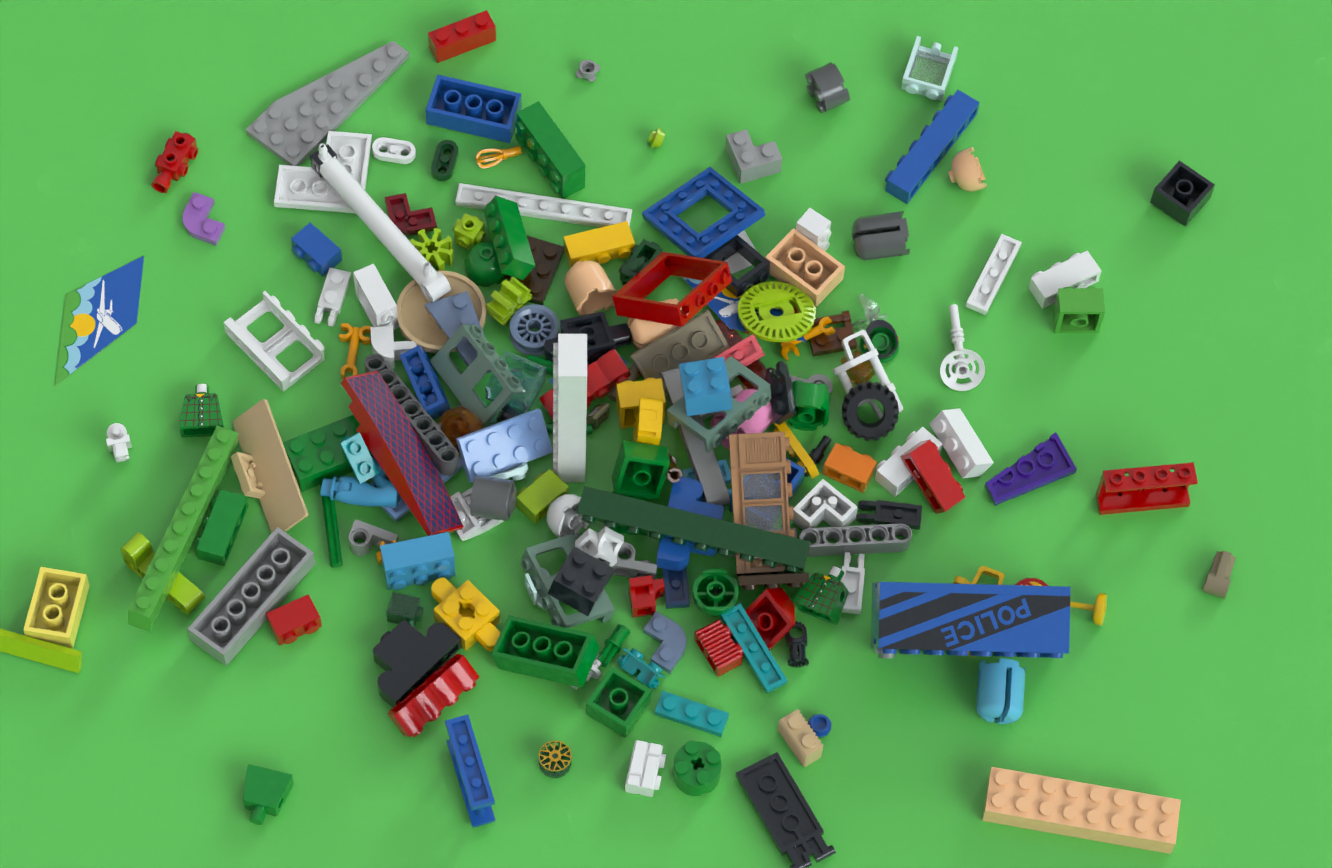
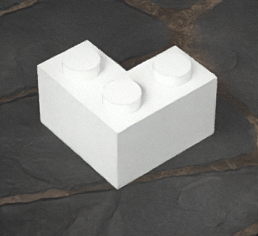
[791,479,858,530]

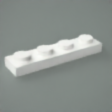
[966,234,1022,315]

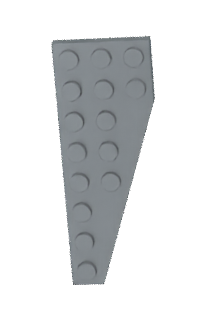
[246,41,410,166]

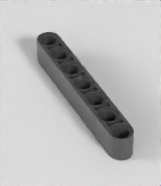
[365,354,458,476]

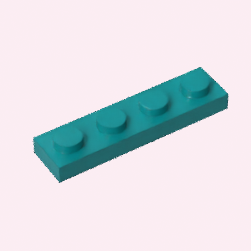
[720,603,788,694]

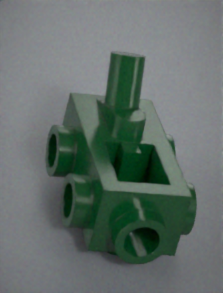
[619,239,663,286]

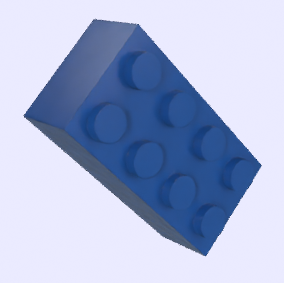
[426,74,522,143]

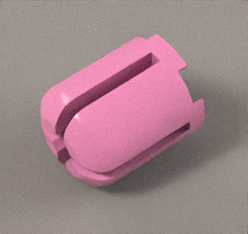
[710,389,773,450]

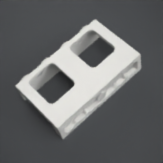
[223,291,325,392]

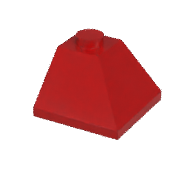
[745,587,795,651]

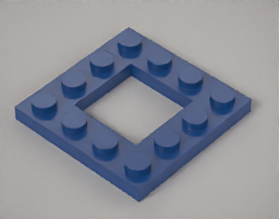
[642,167,765,258]

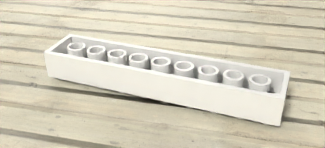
[553,334,587,482]

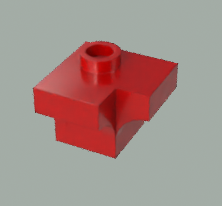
[628,575,665,618]

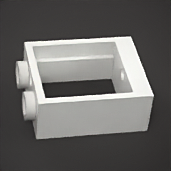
[353,264,399,330]

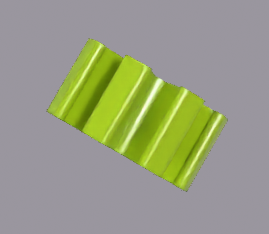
[410,228,454,271]
[485,277,532,326]

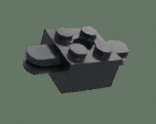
[544,311,632,366]

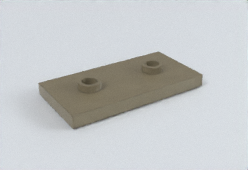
[630,309,730,388]

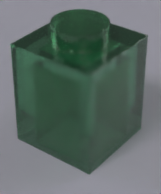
[386,592,424,628]

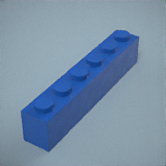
[885,90,980,204]

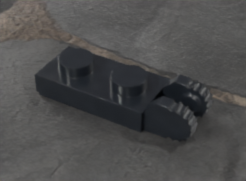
[766,361,796,425]
[856,500,922,530]

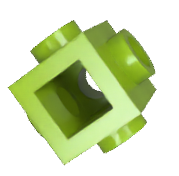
[453,213,486,250]

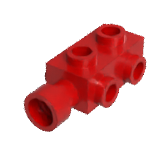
[151,131,198,193]

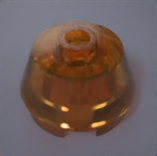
[439,407,484,452]

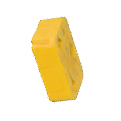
[632,397,663,446]

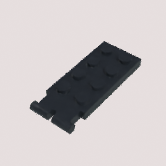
[736,752,836,868]

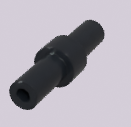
[804,435,831,477]

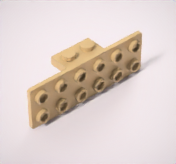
[230,399,308,533]

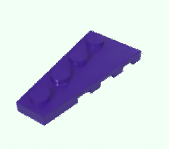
[985,432,1077,506]

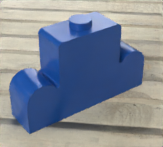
[656,476,724,571]

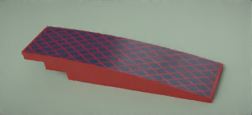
[341,371,464,536]

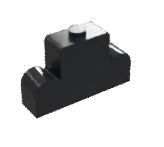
[373,620,462,708]

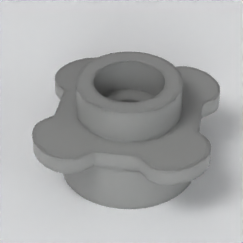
[576,60,600,82]

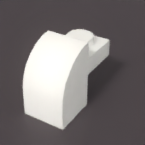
[371,326,417,368]

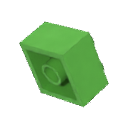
[1053,287,1105,333]

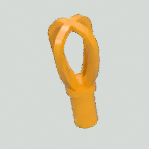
[476,146,522,169]

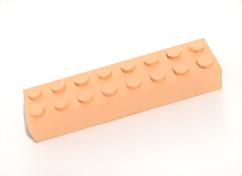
[982,767,1181,854]

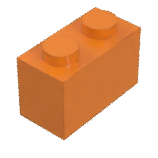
[822,443,877,493]

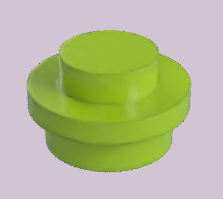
[647,127,665,148]

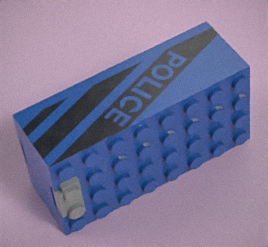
[871,582,1071,658]

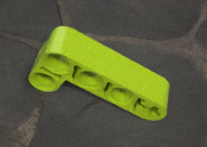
[120,532,205,615]

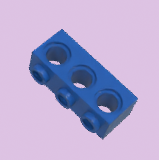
[399,345,452,420]

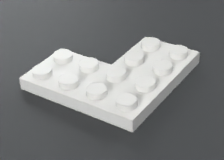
[274,131,372,213]

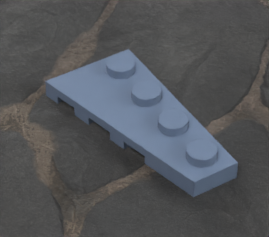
[425,291,492,373]

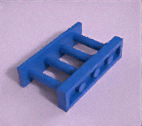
[445,715,496,828]

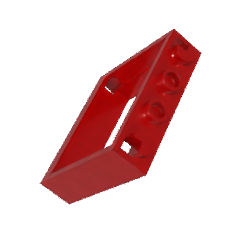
[612,252,732,327]

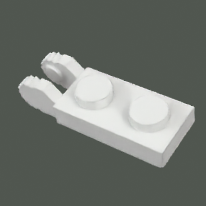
[314,268,351,327]
[841,552,865,614]

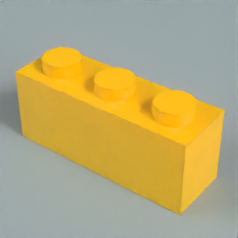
[564,221,635,268]

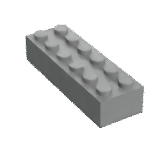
[187,527,315,666]

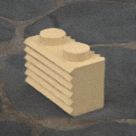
[778,710,824,767]

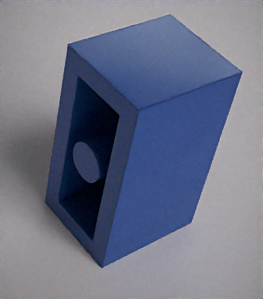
[291,222,342,276]

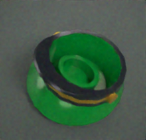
[860,320,899,363]

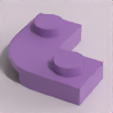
[182,192,225,246]

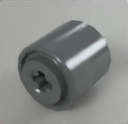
[470,475,517,521]

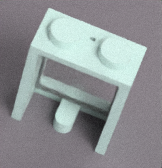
[901,36,958,101]

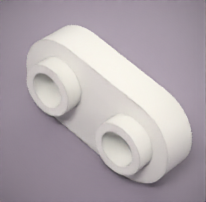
[372,137,416,164]

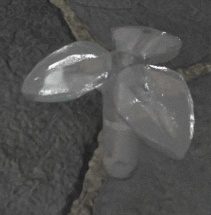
[852,294,889,330]

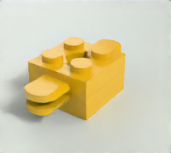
[431,578,501,652]

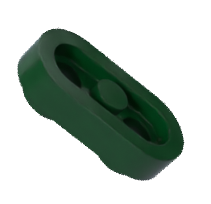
[431,140,459,181]

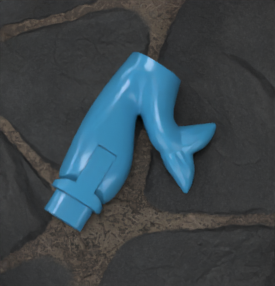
[321,457,400,507]

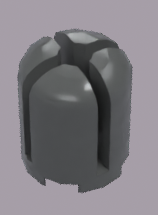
[852,211,910,260]

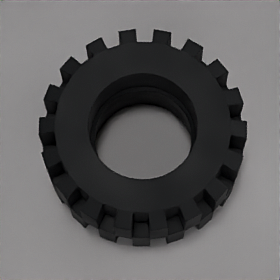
[842,381,899,441]

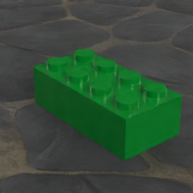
[515,101,586,199]
[283,415,375,492]
[491,615,600,688]

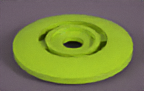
[737,281,816,342]

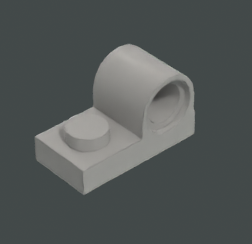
[348,519,399,556]
[612,542,657,580]

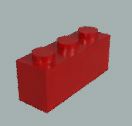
[428,10,496,63]
[900,439,965,514]

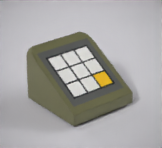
[586,403,610,430]

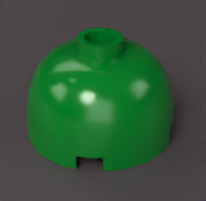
[464,242,506,287]
[692,568,739,617]

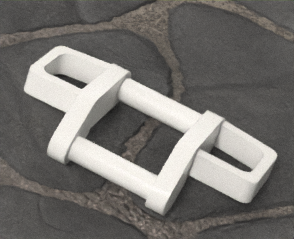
[832,330,903,420]

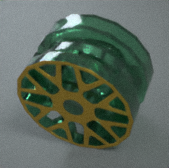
[539,741,572,778]

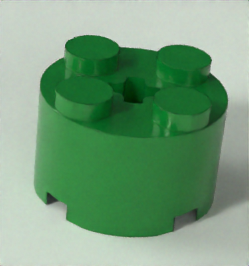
[785,380,831,431]
[673,740,721,796]

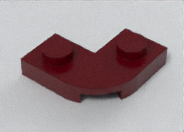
[384,193,437,235]

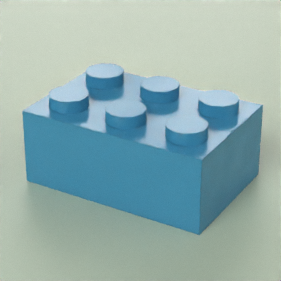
[380,532,456,590]

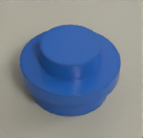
[808,714,831,737]

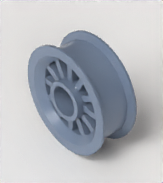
[510,304,559,356]

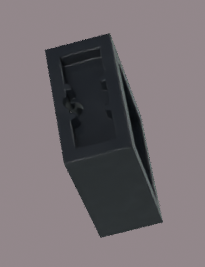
[704,235,770,298]

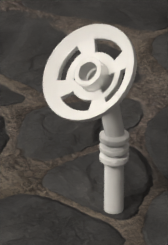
[940,304,985,391]

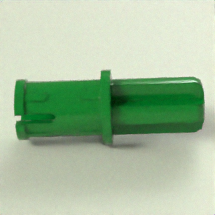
[597,624,630,668]

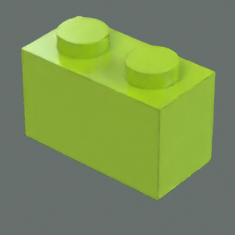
[516,469,569,525]

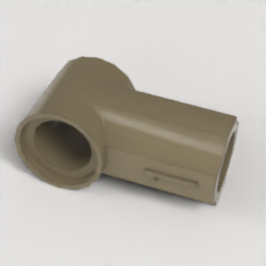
[1202,551,1236,599]

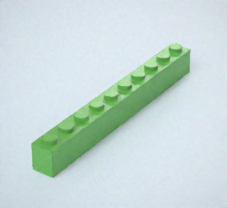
[128,426,238,632]

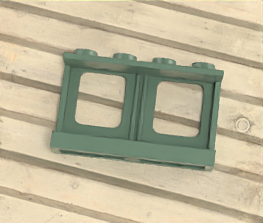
[430,324,525,429]
[667,356,771,453]
[521,533,615,628]

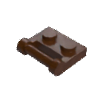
[809,311,857,356]

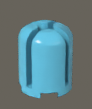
[976,658,1026,724]

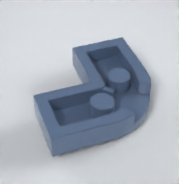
[643,611,687,674]

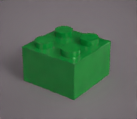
[612,440,670,500]
[586,667,652,738]

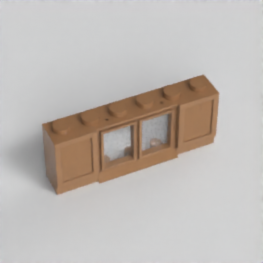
[728,432,795,574]

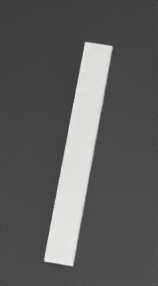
[455,183,632,228]

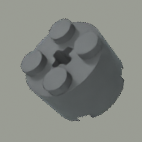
[805,62,850,113]

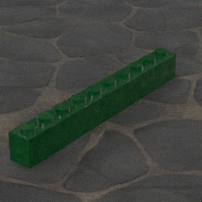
[577,486,811,574]

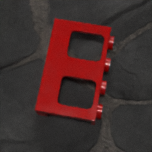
[1096,462,1198,515]

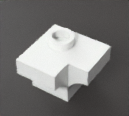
[575,526,624,567]

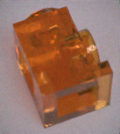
[841,349,875,385]

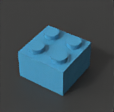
[679,357,733,416]

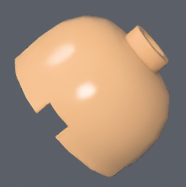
[948,147,987,192]

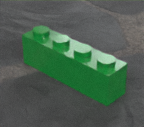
[483,195,535,280]

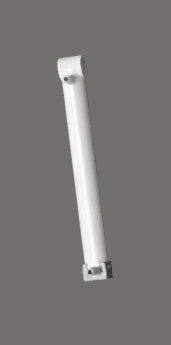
[310,143,451,302]

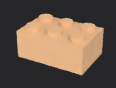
[765,228,845,308]

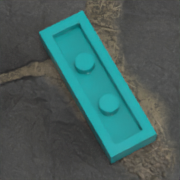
[654,691,729,737]

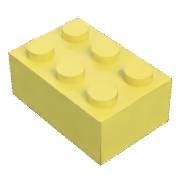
[23,567,90,649]

